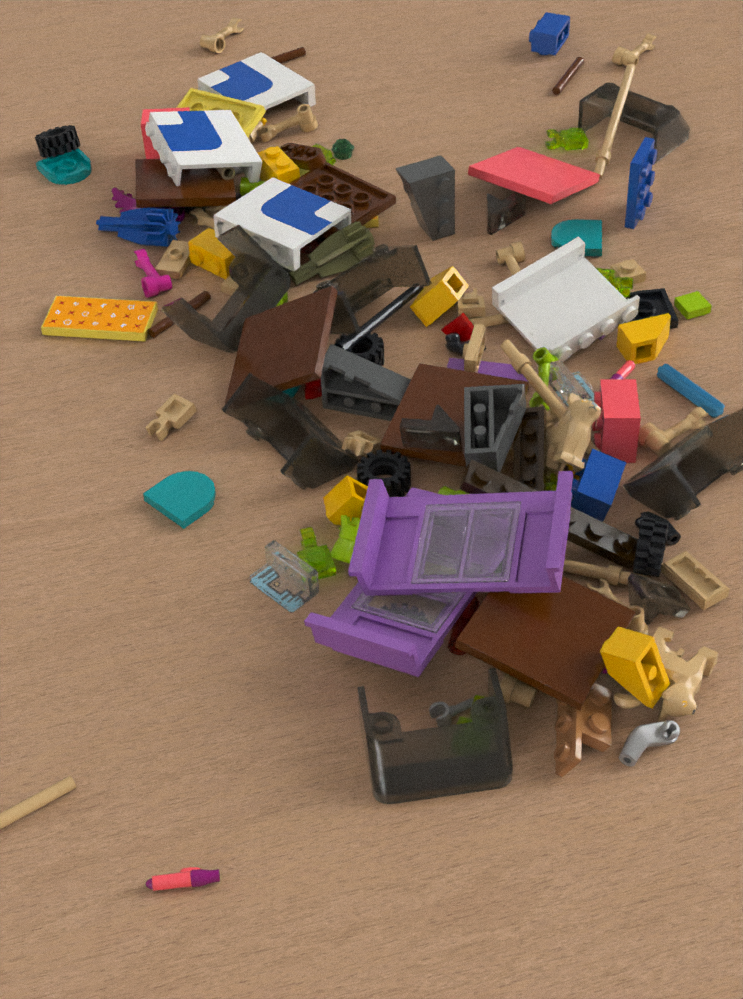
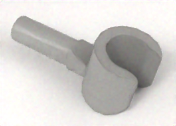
[429,698,476,728]

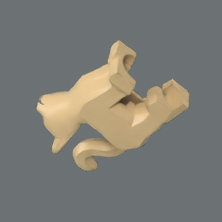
[546,393,602,482]
[613,626,718,722]

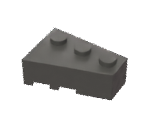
[396,155,455,241]
[321,344,411,421]
[464,384,526,473]

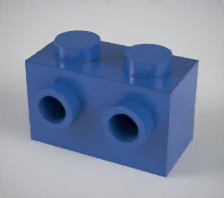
[529,12,570,56]
[571,449,626,522]

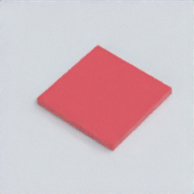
[468,147,600,204]

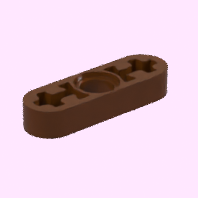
[280,143,326,171]

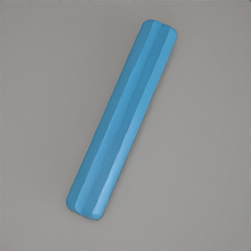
[657,364,725,418]

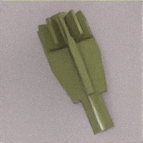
[289,221,376,286]

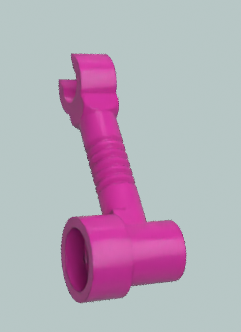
[134,249,172,298]

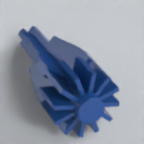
[96,208,180,247]

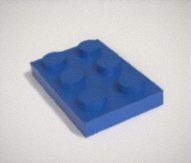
[625,137,657,229]

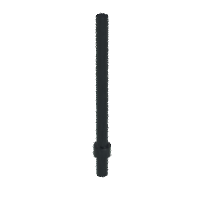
[334,282,423,352]

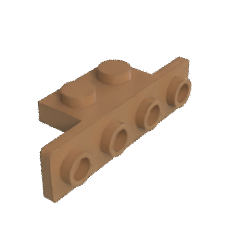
[554,683,612,777]

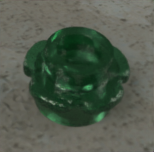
[331,139,354,160]

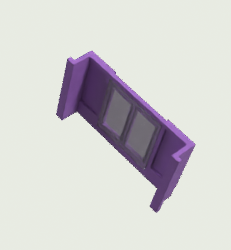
[348,471,573,596]
[304,487,511,677]

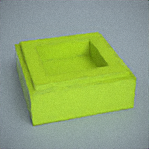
[674,291,712,320]

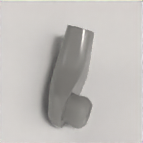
[619,720,680,767]

